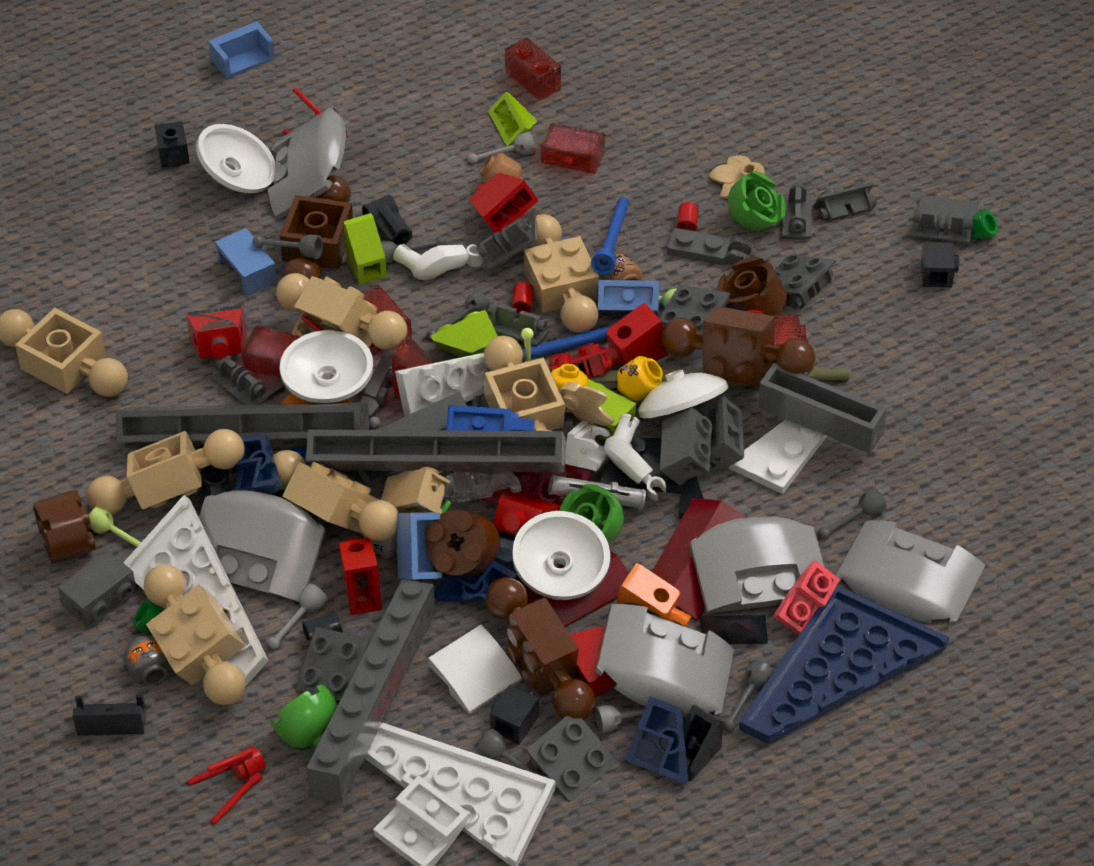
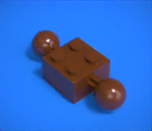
[280,175,353,280]
[661,306,816,387]
[485,578,595,720]

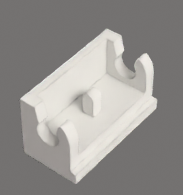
[565,420,611,471]

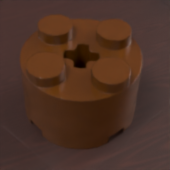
[717,257,787,321]
[33,490,96,563]
[425,510,500,577]

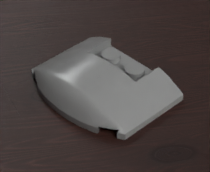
[268,106,346,219]
[199,491,326,602]
[689,516,824,614]
[836,520,985,624]
[595,604,734,717]

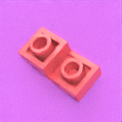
[773,561,840,635]

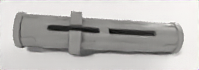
[548,474,646,509]

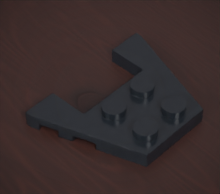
[596,437,704,519]

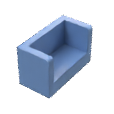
[208,21,275,79]
[215,228,277,296]
[598,280,659,315]
[397,512,442,580]

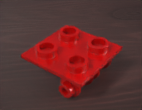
[547,343,613,379]

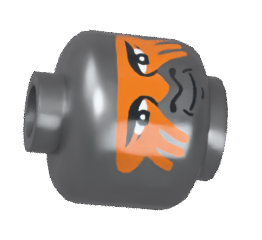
[123,636,171,686]

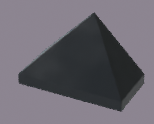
[700,615,768,644]

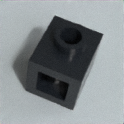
[154,121,190,168]
[921,242,959,288]
[489,684,540,745]

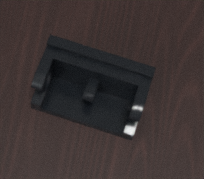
[72,694,147,736]

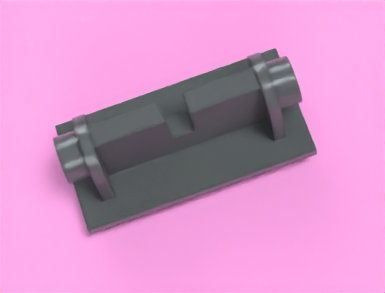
[782,182,812,239]
[813,182,877,221]
[488,303,550,346]

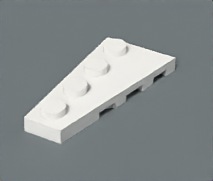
[728,419,827,494]

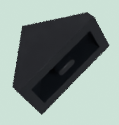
[683,704,723,781]

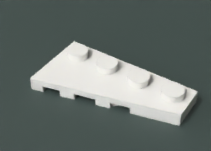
[395,353,491,417]

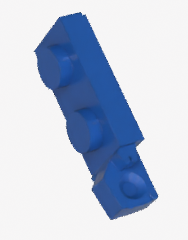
[446,405,535,431]

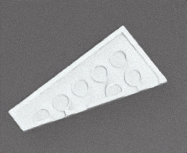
[124,495,269,686]
[365,723,556,866]

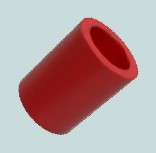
[676,202,699,231]
[512,282,534,314]

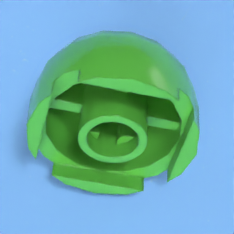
[727,171,786,231]
[560,484,624,545]
[270,685,338,748]

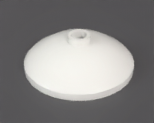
[196,124,276,193]
[280,330,373,403]
[638,370,728,418]
[512,511,610,600]

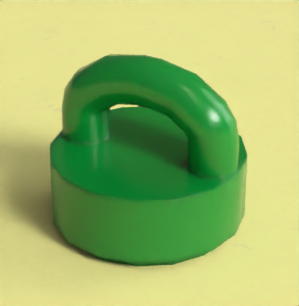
[971,209,998,240]
[133,599,164,636]

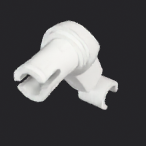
[393,244,483,281]
[604,413,666,501]

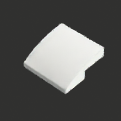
[428,625,522,714]
[373,775,470,866]

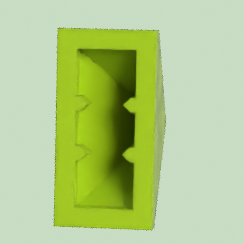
[488,92,537,146]

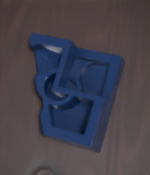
[234,434,281,495]
[434,561,525,603]
[625,697,688,784]

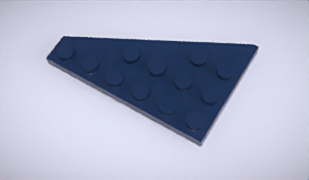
[739,586,949,744]

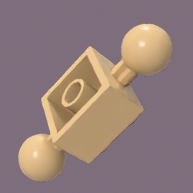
[524,214,599,333]
[276,273,407,350]
[0,308,128,397]
[484,336,565,431]
[86,429,245,515]
[273,450,398,542]
[143,564,246,705]

